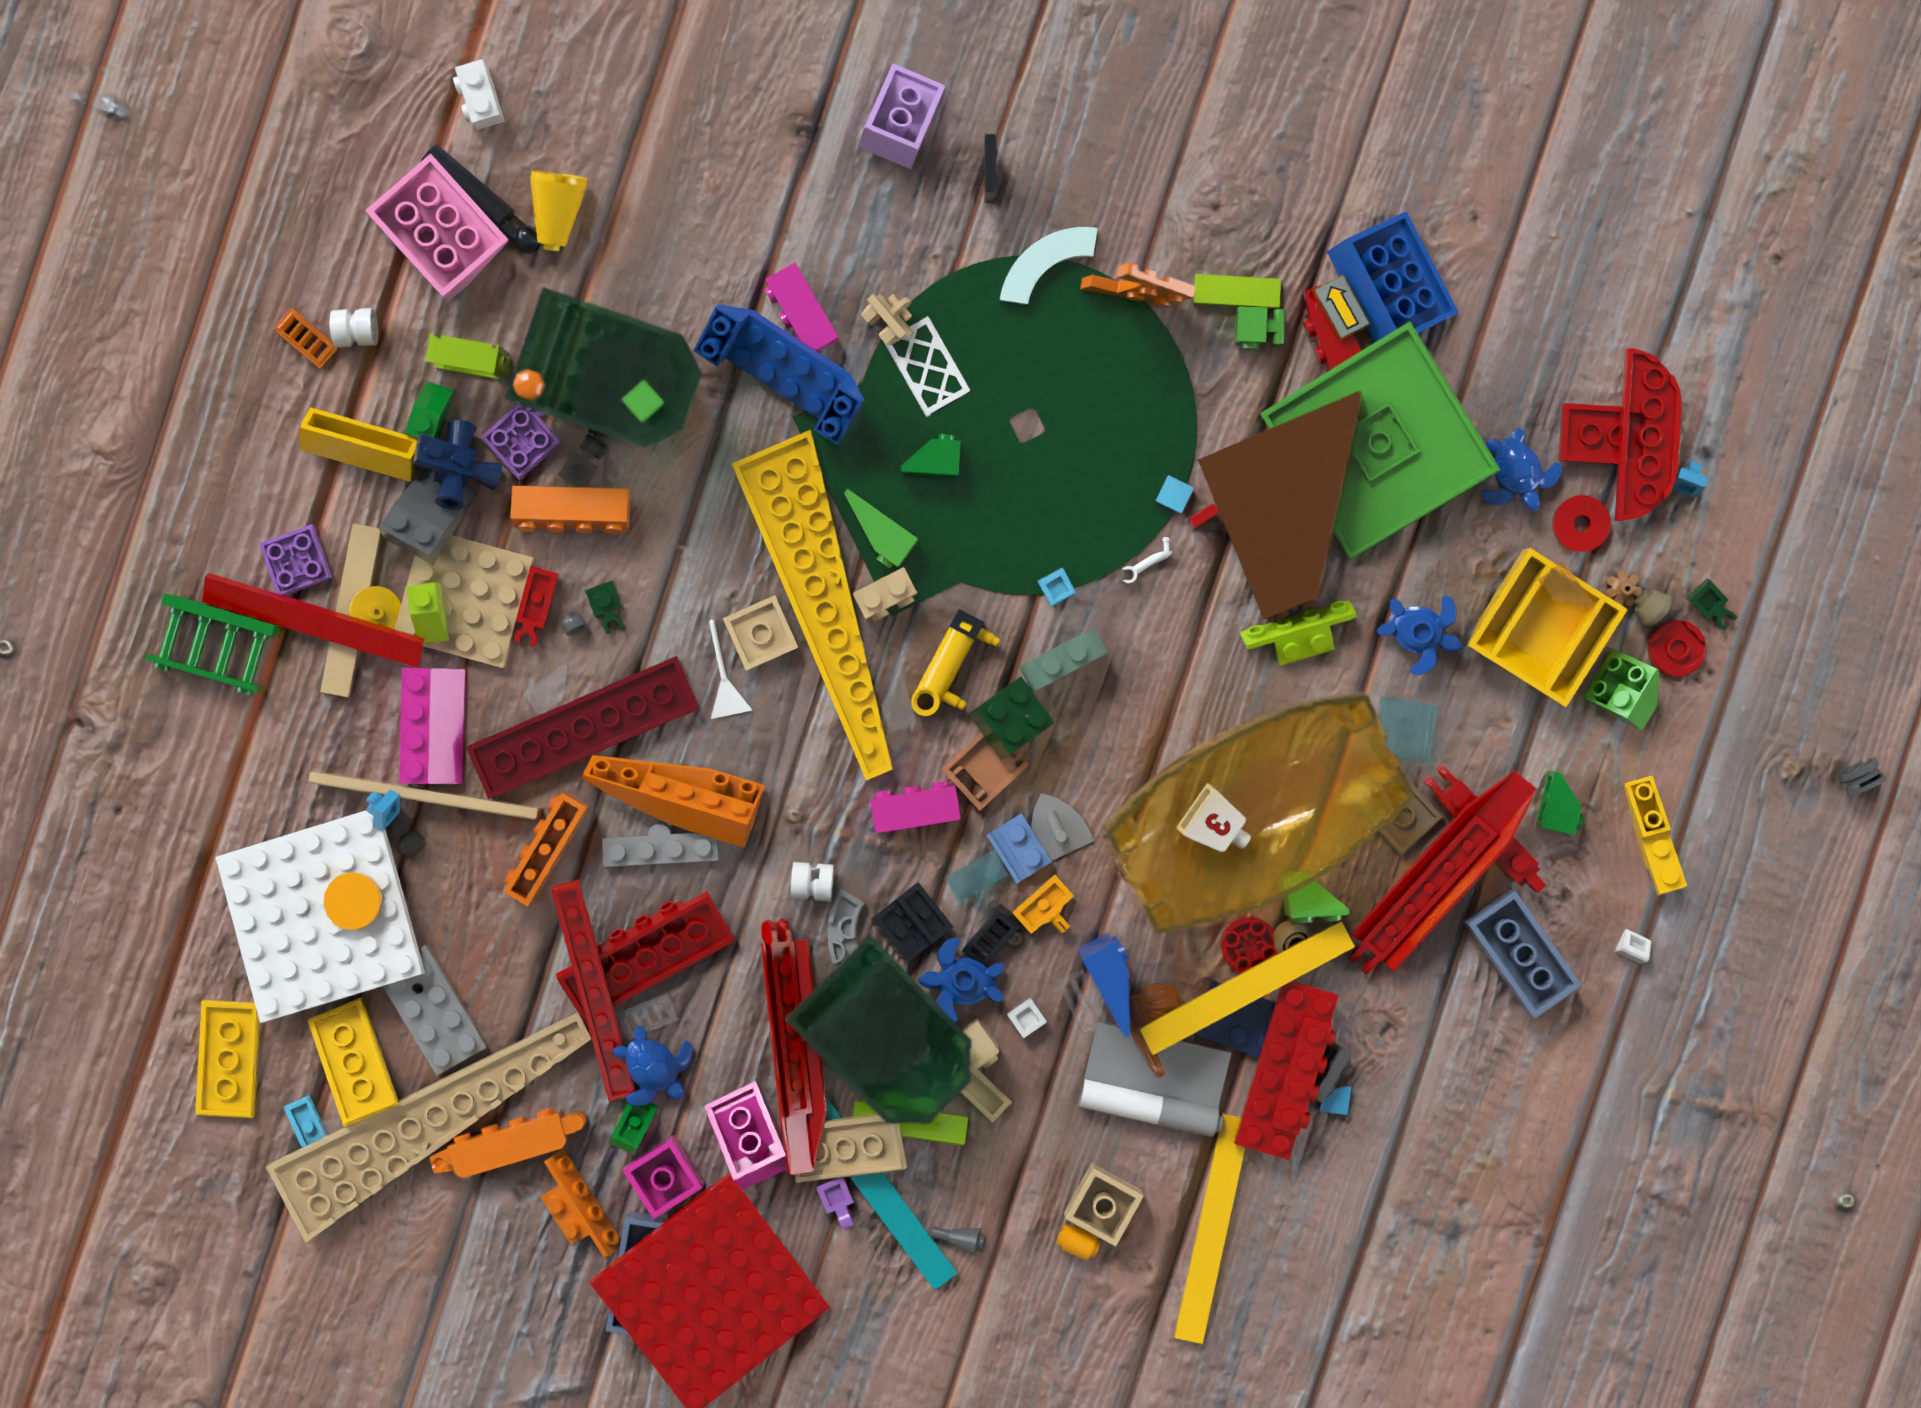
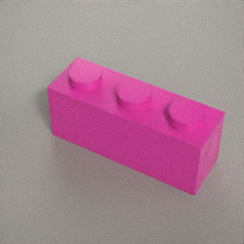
[764,262,840,353]
[870,780,961,833]

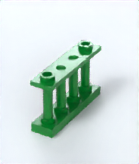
[145,593,282,696]

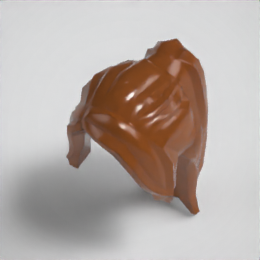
[1129,983,1183,1078]

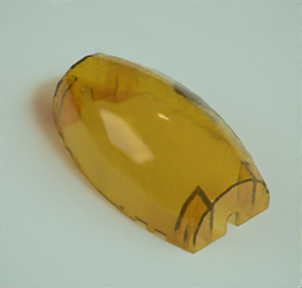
[1101,691,1415,934]

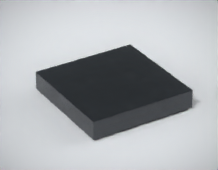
[984,134,997,203]

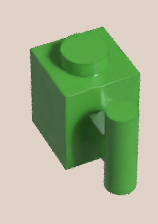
[1234,306,1286,350]

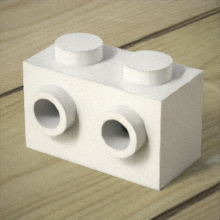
[453,59,505,130]

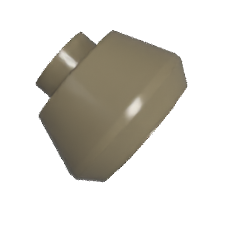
[1634,590,1672,627]
[1273,921,1311,953]

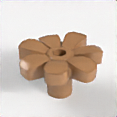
[1605,571,1642,606]

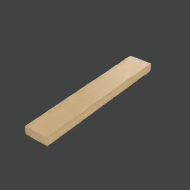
[320,523,382,697]

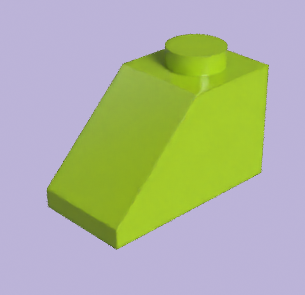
[406,582,449,644]

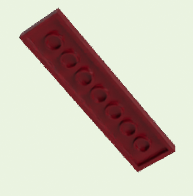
[466,656,700,799]

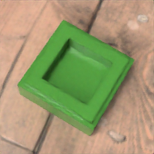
[622,380,665,423]

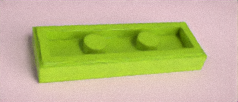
[1193,274,1281,309]

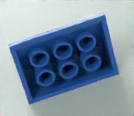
[1327,211,1459,343]
[1077,932,1130,1037]

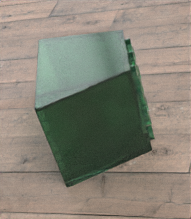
[504,287,702,448]
[785,935,972,1124]

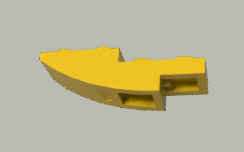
[1624,775,1687,896]

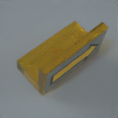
[1312,275,1371,341]

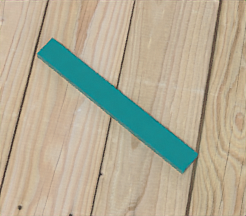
[825,1094,958,1290]

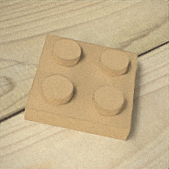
[723,595,799,671]

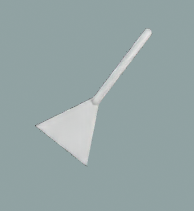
[709,620,752,719]

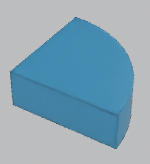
[1318,1085,1351,1115]

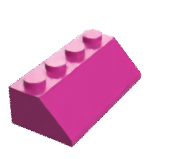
[399,668,466,784]

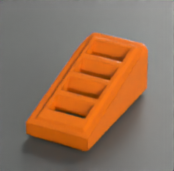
[273,308,339,369]

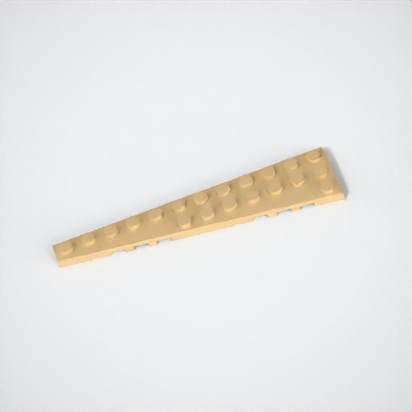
[266,1012,591,1243]

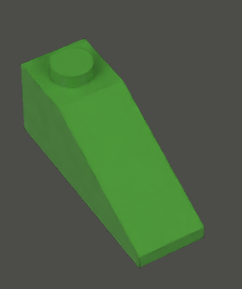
[844,489,918,569]

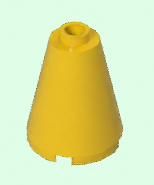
[530,170,588,251]

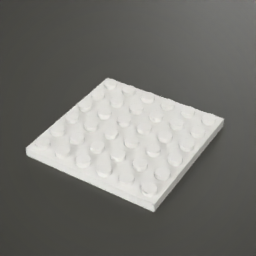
[215,811,425,1023]

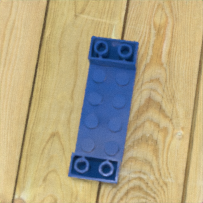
[693,304,864,446]

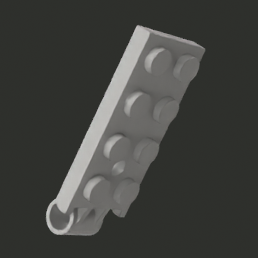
[383,945,488,1076]

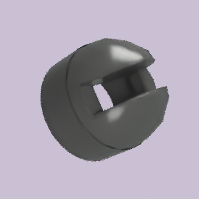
[562,611,587,636]

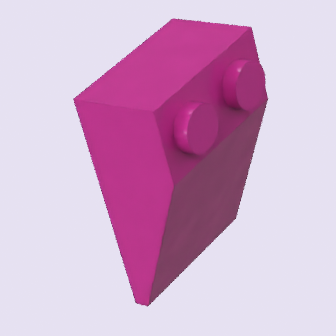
[704,1081,788,1190]

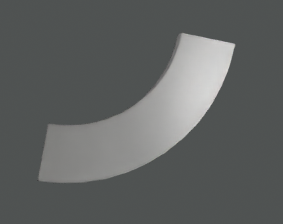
[828,888,883,1006]

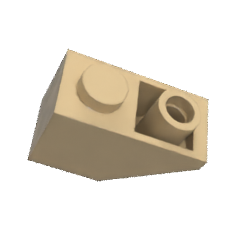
[955,1017,999,1070]

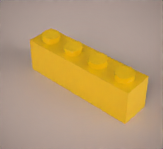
[300,407,418,482]

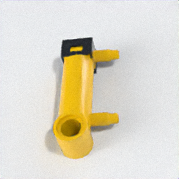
[911,609,1001,716]

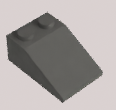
[379,468,478,565]

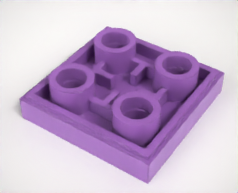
[480,399,562,481]
[259,524,334,596]

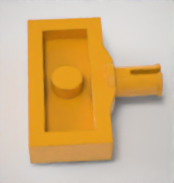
[1012,874,1074,934]

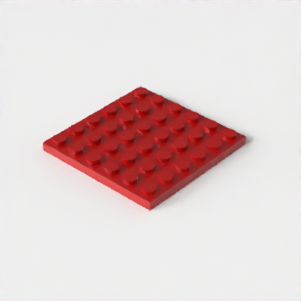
[589,1172,830,1408]

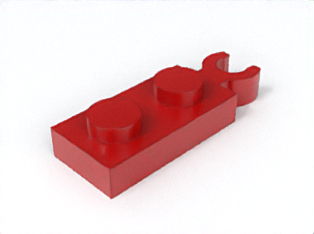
[515,566,560,647]

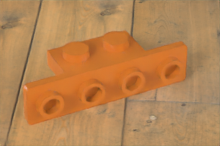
[540,1149,621,1258]

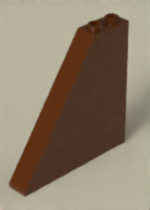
[1198,391,1364,621]

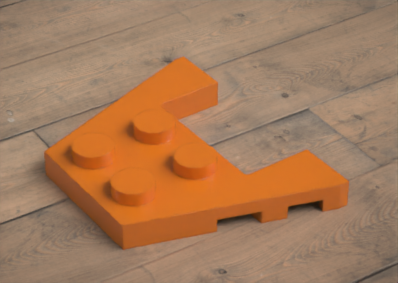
[1080,262,1196,308]

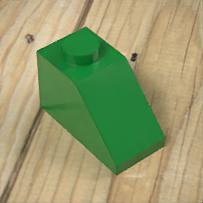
[405,381,455,440]
[901,434,961,477]
[1535,771,1583,835]

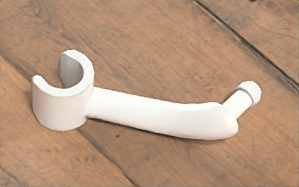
[1122,537,1172,584]

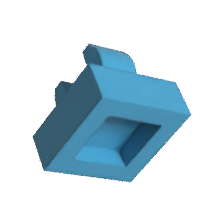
[1672,461,1708,499]
[366,790,400,831]

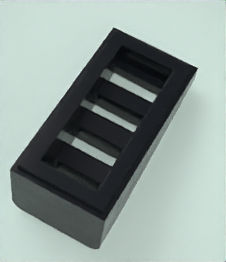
[962,904,1021,966]

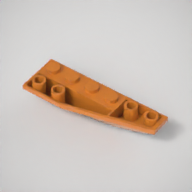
[582,755,765,847]

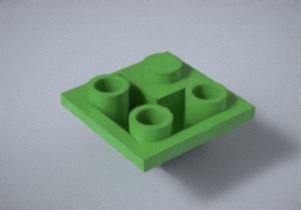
[1583,648,1660,730]
[1282,878,1349,923]

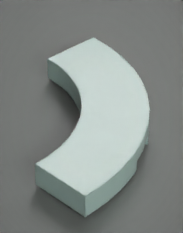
[999,227,1098,306]

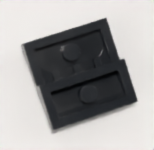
[870,882,954,964]

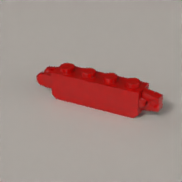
[1303,285,1361,372]
[1423,764,1546,893]

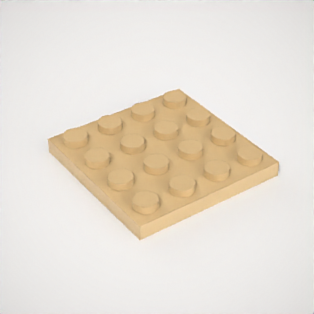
[395,535,535,668]

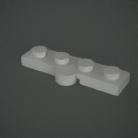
[602,823,719,867]

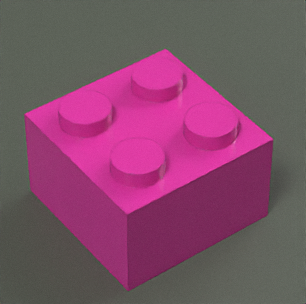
[622,1134,705,1219]

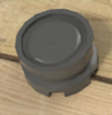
[1838,757,1886,796]

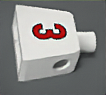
[1176,783,1251,852]

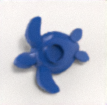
[1481,428,1562,512]
[1377,595,1463,675]
[918,938,1004,1023]
[613,1025,693,1106]

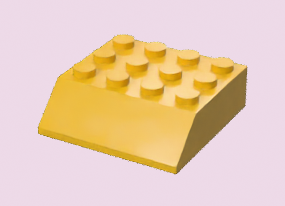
[1467,548,1628,707]

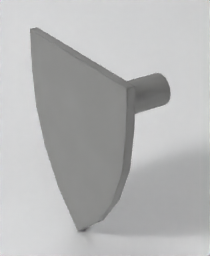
[1031,793,1094,860]

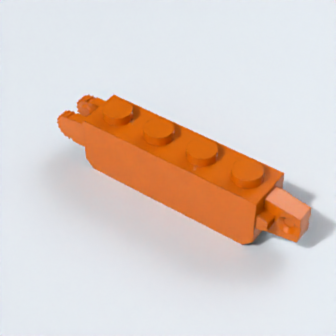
[429,1107,587,1178]

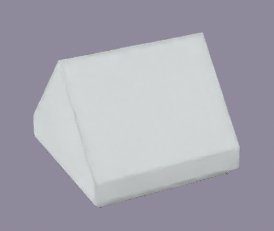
[1614,929,1652,964]

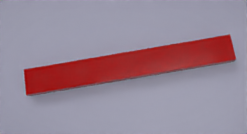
[202,573,424,668]
[551,879,636,1102]

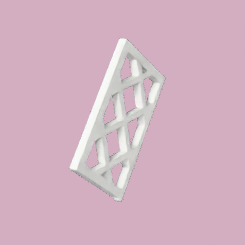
[883,317,970,417]

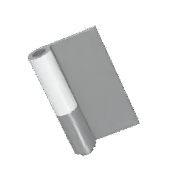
[1078,1021,1232,1137]

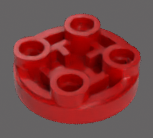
[1220,916,1278,973]

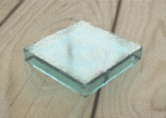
[1371,696,1438,762]

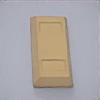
[951,1063,1012,1123]

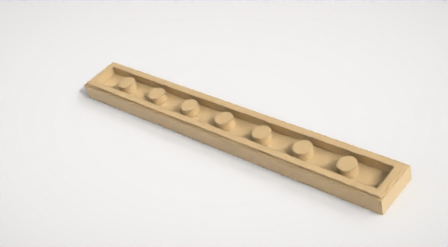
[308,771,542,820]

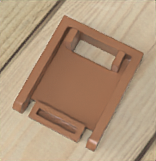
[941,732,1030,811]

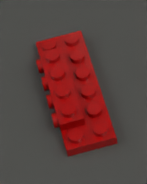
[556,891,736,1023]
[1233,980,1339,1160]

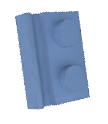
[987,813,1052,883]

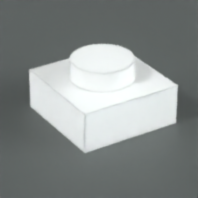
[1007,997,1047,1038]

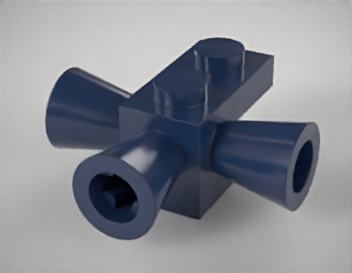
[413,420,502,510]

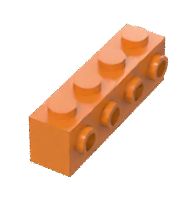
[510,486,631,534]
[503,791,591,907]

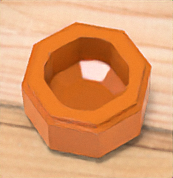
[513,369,545,400]

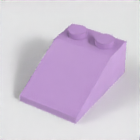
[858,64,946,169]

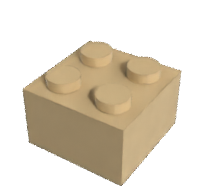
[1064,1162,1144,1246]

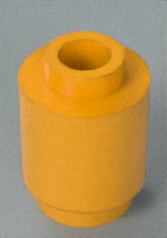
[1056,1223,1101,1261]

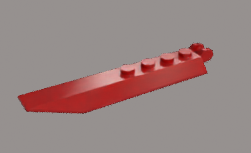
[1348,770,1537,974]
[761,919,827,1175]

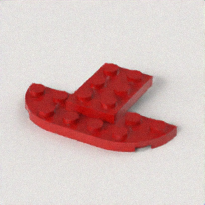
[1558,348,1682,521]

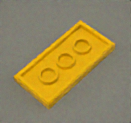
[307,998,400,1127]
[195,1000,260,1118]

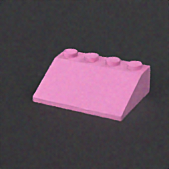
[365,154,509,303]

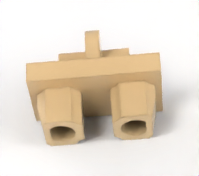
[861,294,914,345]

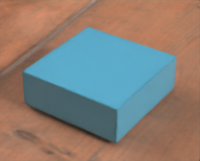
[1155,475,1194,514]
[1038,567,1076,607]

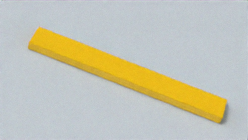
[1138,921,1355,1055]
[1174,1113,1245,1344]

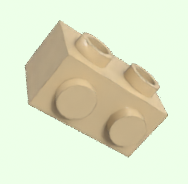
[853,567,917,622]

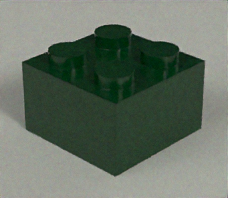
[968,676,1054,760]

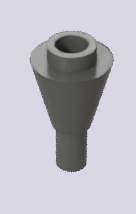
[932,1227,986,1256]

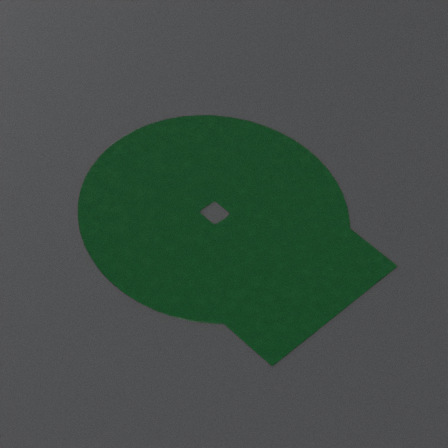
[793,255,1197,617]

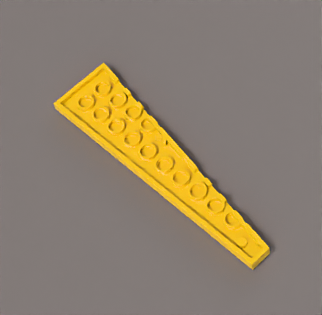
[732,430,893,781]

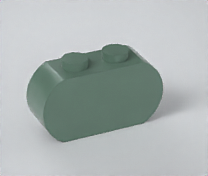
[1019,627,1108,692]

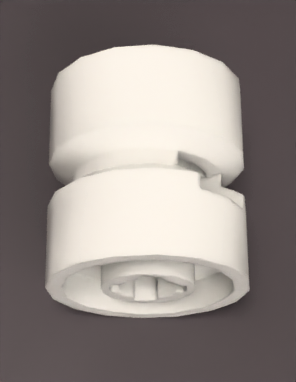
[330,308,378,348]
[791,862,834,902]

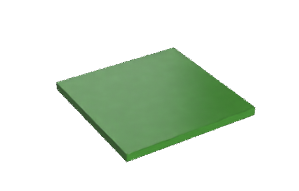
[1260,321,1501,560]

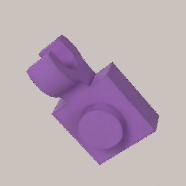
[816,1177,855,1229]

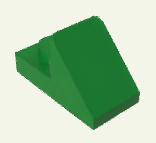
[609,1103,658,1155]

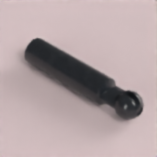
[421,144,541,254]

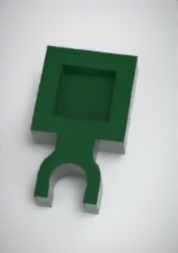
[1686,578,1738,631]
[585,580,625,634]

